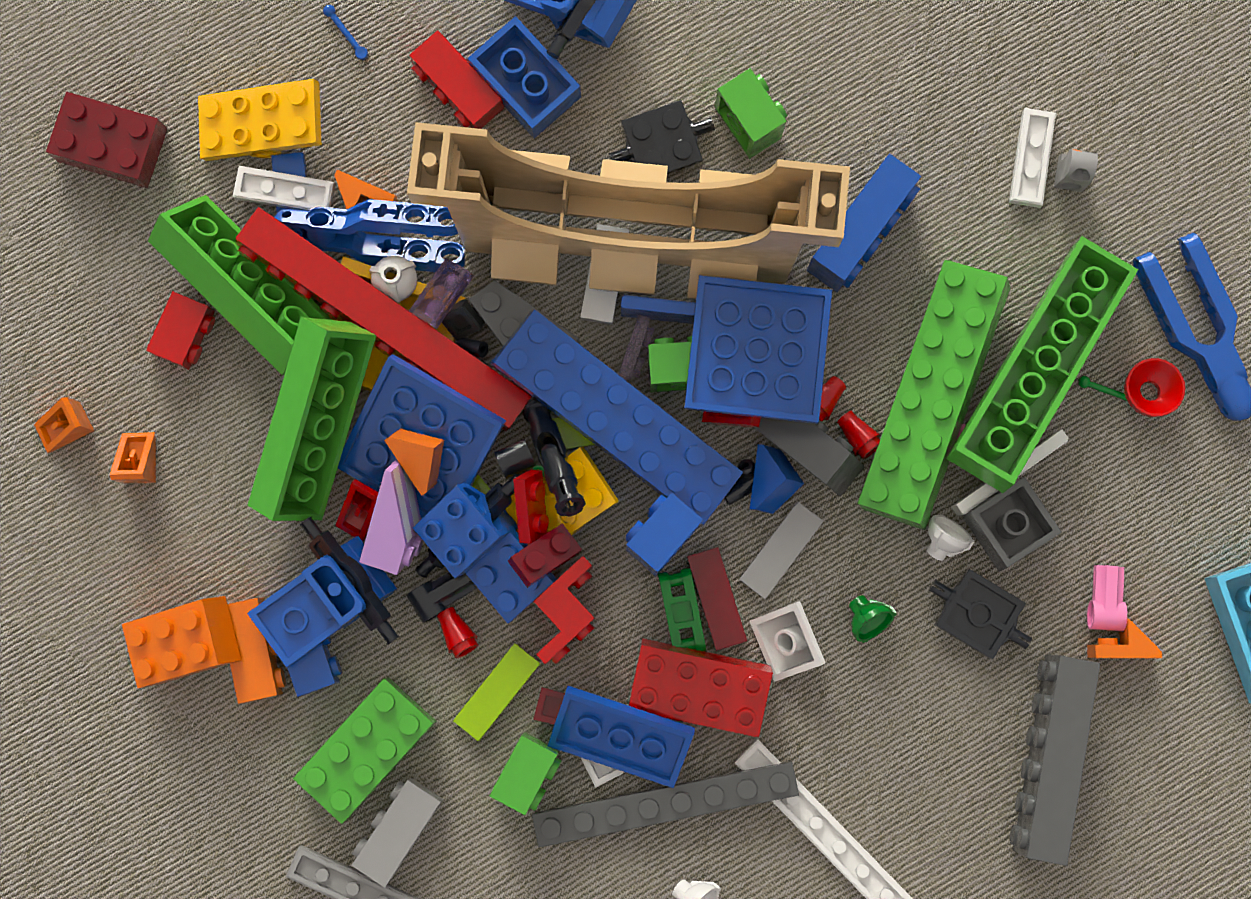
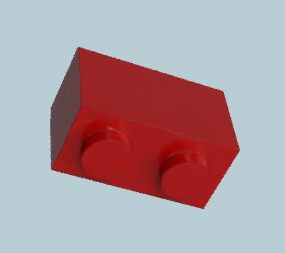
[146,291,215,370]

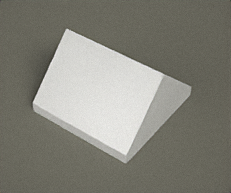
[749,601,825,682]

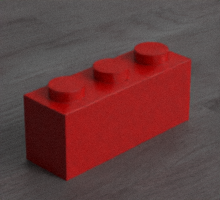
[409,30,504,129]

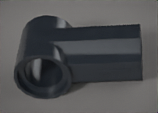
[494,439,536,479]
[406,572,477,623]

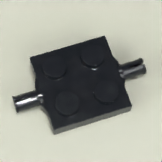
[608,100,715,174]
[929,569,1032,660]

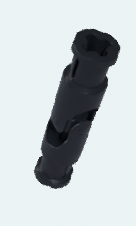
[522,400,586,517]

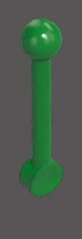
[1078,376,1127,401]

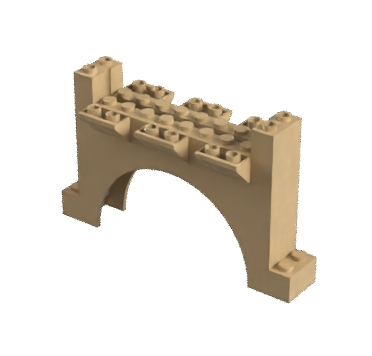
[407,122,850,300]

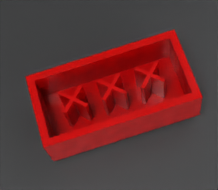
[628,638,773,738]

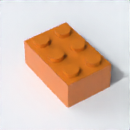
[122,596,241,689]

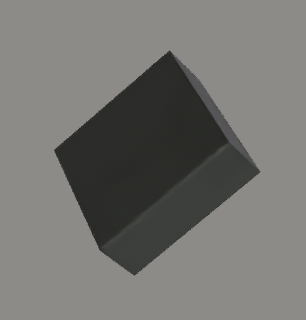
[438,299,484,341]

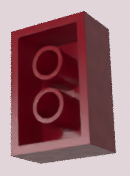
[46,91,168,188]

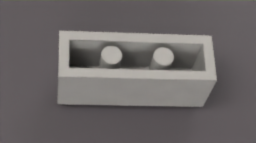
[351,778,444,888]

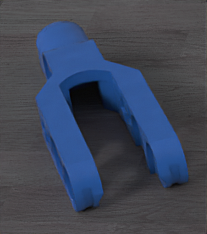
[274,199,465,273]
[1133,233,1251,421]

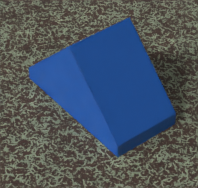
[750,444,804,514]

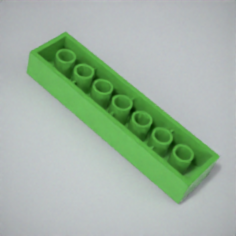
[946,236,1138,493]
[858,260,1011,530]

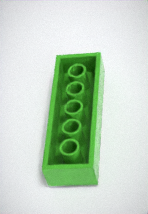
[148,195,332,375]
[248,317,376,521]

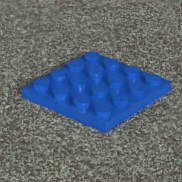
[684,275,832,424]
[338,354,506,518]

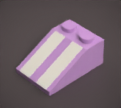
[359,459,423,575]

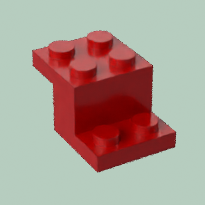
[533,556,596,664]

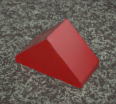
[335,479,378,542]

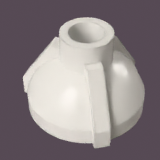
[369,256,417,304]
[927,514,974,561]
[672,879,721,899]

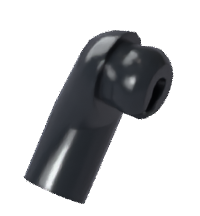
[455,338,488,358]
[724,459,755,506]

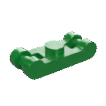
[658,567,706,651]

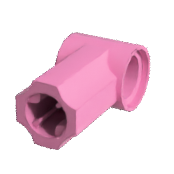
[1087,565,1127,632]

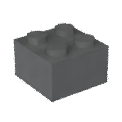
[963,477,1062,572]

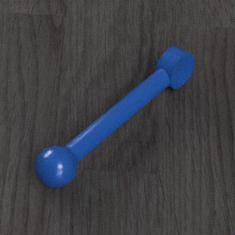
[323,5,368,60]

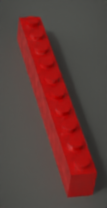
[235,207,532,432]

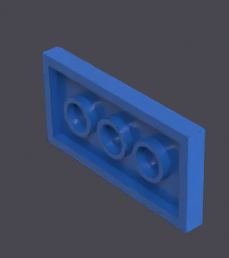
[547,686,695,788]

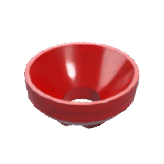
[1124,358,1185,417]

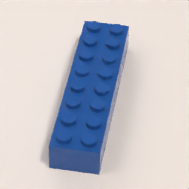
[490,309,743,525]

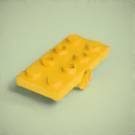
[198,79,322,161]
[505,447,619,545]

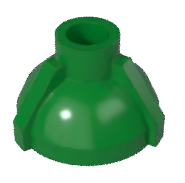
[849,595,897,643]

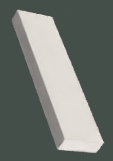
[951,429,1069,516]

